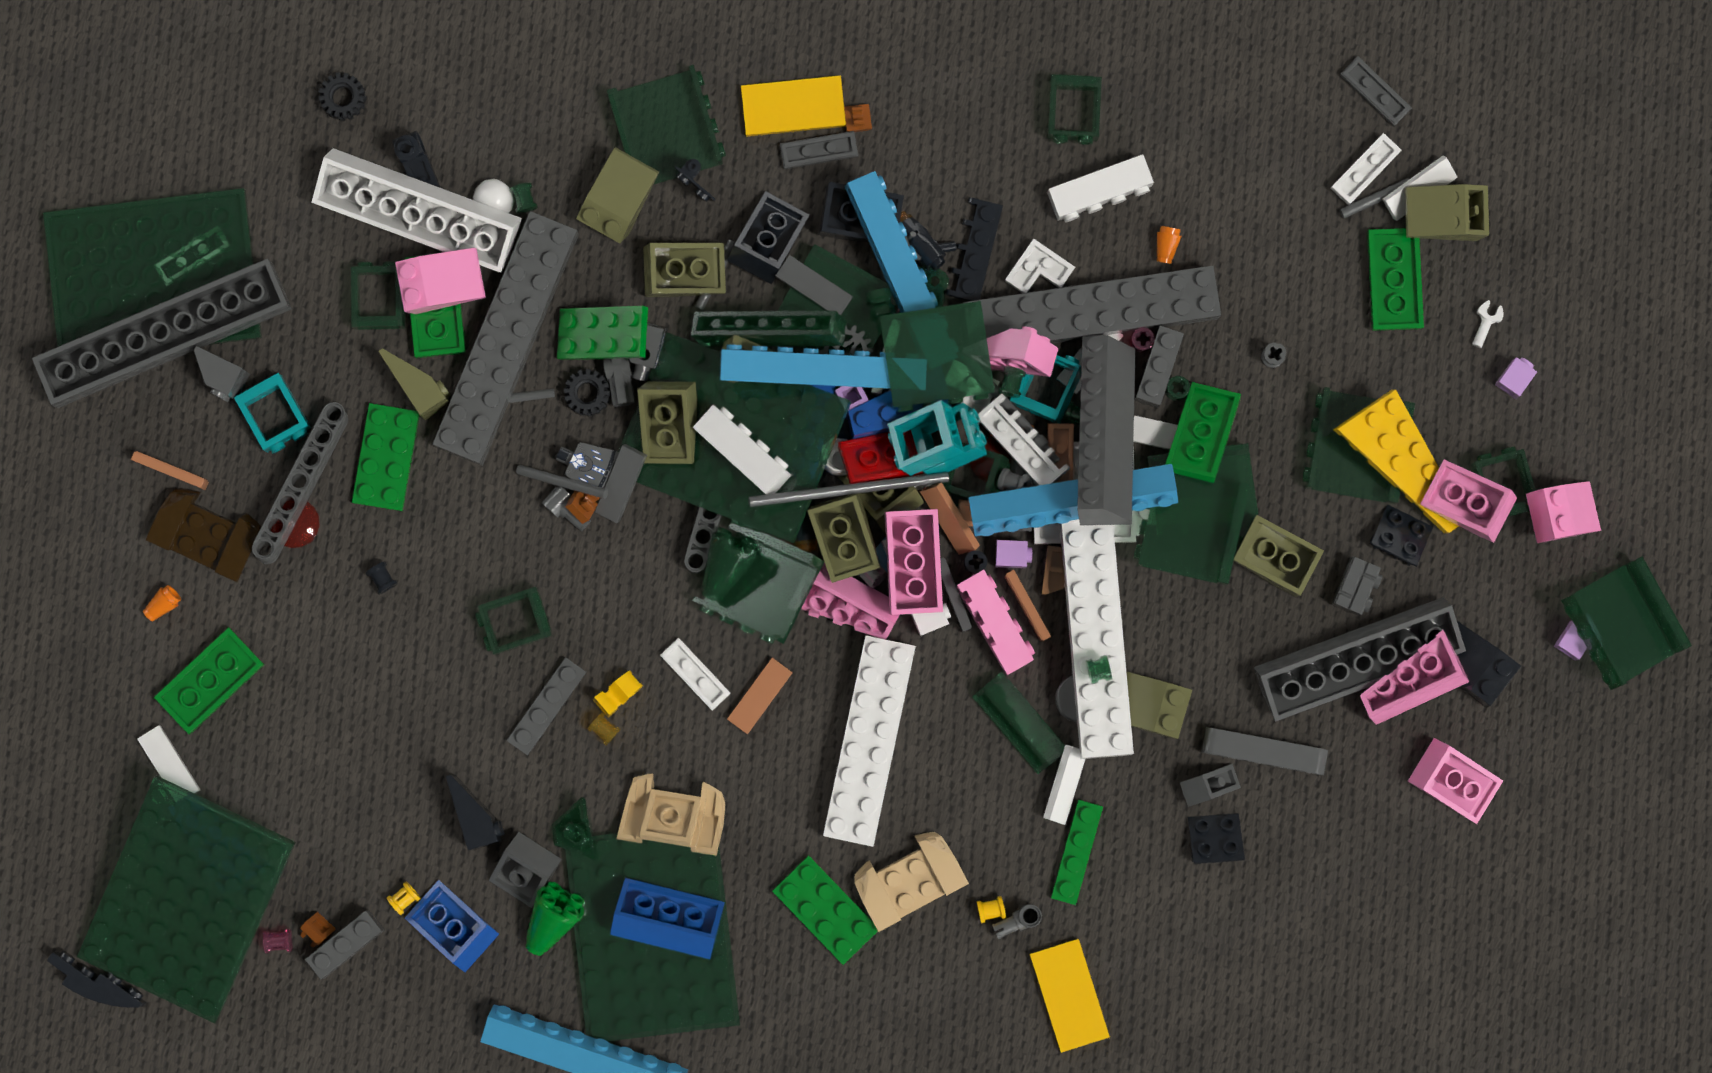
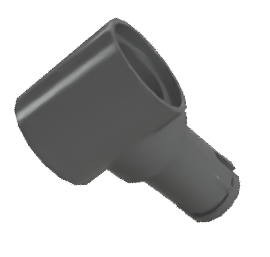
[541,486,591,532]
[992,904,1042,939]

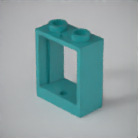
[1010,355,1082,424]
[234,373,311,454]
[888,400,964,476]
[911,403,987,474]

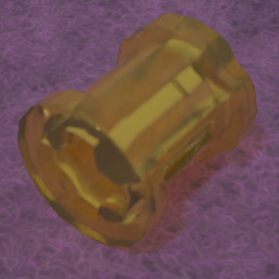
[587,712,621,746]

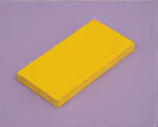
[741,76,846,137]
[1030,939,1110,1053]

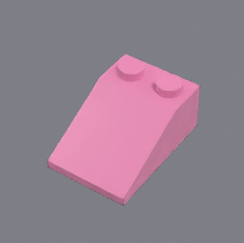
[395,248,486,314]
[962,326,1058,377]
[1420,460,1517,543]
[1526,481,1601,543]
[1408,738,1503,824]

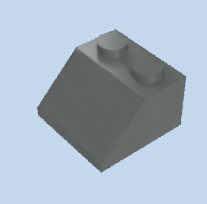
[194,346,250,402]
[489,832,562,908]

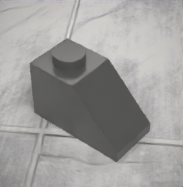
[1180,764,1241,807]

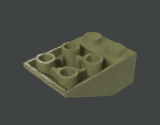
[1405,184,1489,241]

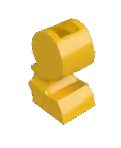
[593,670,643,718]

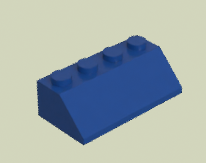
[610,878,725,959]

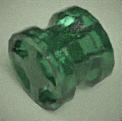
[1086,655,1112,685]

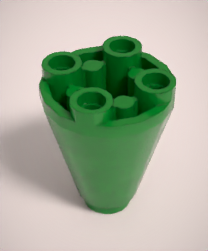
[525,882,584,956]

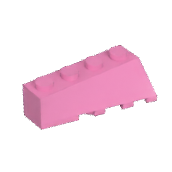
[788,562,900,640]
[1360,630,1469,725]

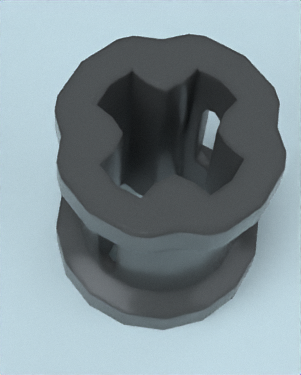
[1261,342,1287,368]
[998,468,1030,491]

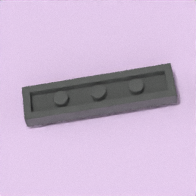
[507,657,587,755]

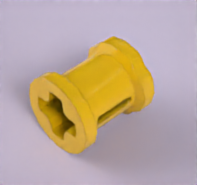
[387,881,421,915]
[976,896,1006,923]

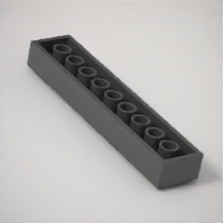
[433,211,579,466]
[32,259,292,408]
[962,266,1221,346]

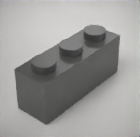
[1134,326,1184,409]
[305,910,385,979]

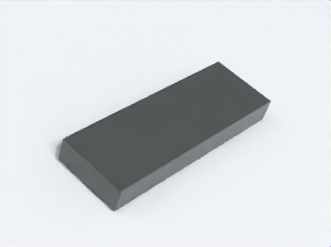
[1340,56,1412,127]
[780,131,858,169]
[775,255,853,319]
[595,444,647,523]
[940,557,972,633]

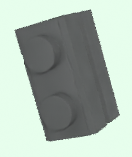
[1331,557,1383,616]

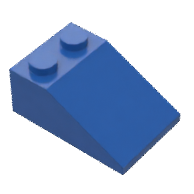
[405,880,499,972]

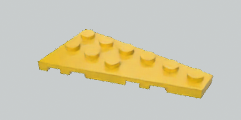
[1333,390,1458,533]

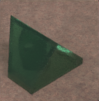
[552,797,596,860]

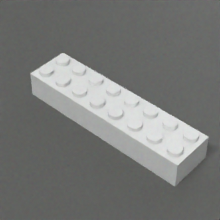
[311,148,522,273]
[823,636,916,847]

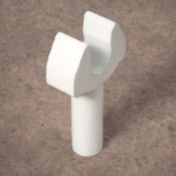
[1472,300,1503,348]

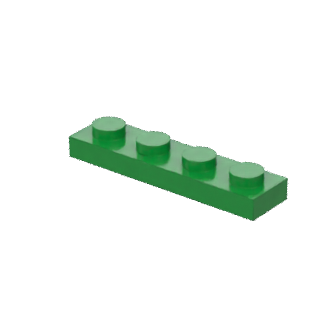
[1051,800,1103,905]

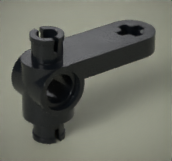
[392,131,441,188]

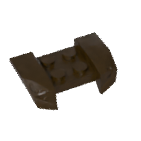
[146,489,261,582]

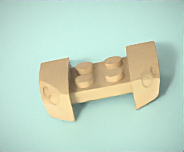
[617,774,725,856]
[854,832,969,932]

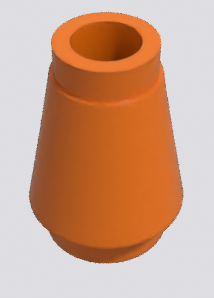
[1157,226,1182,264]
[143,585,181,622]

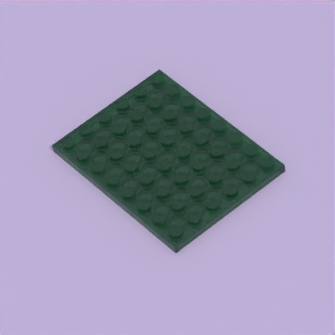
[43,188,262,347]
[612,332,851,544]
[77,776,296,1024]
[564,833,740,1041]

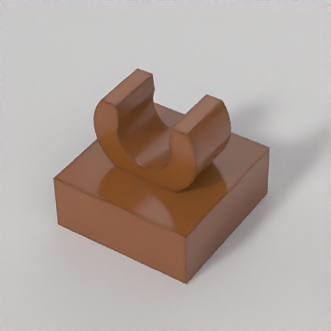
[844,104,872,132]
[565,491,599,524]
[300,912,336,947]

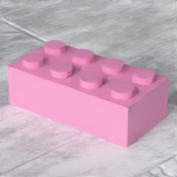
[885,509,943,615]

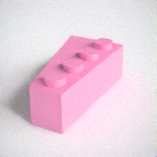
[957,570,1035,676]

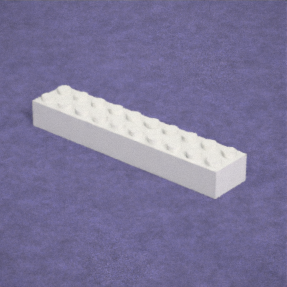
[1060,519,1134,759]

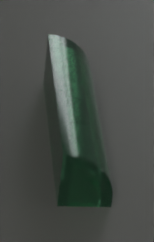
[972,672,1065,774]

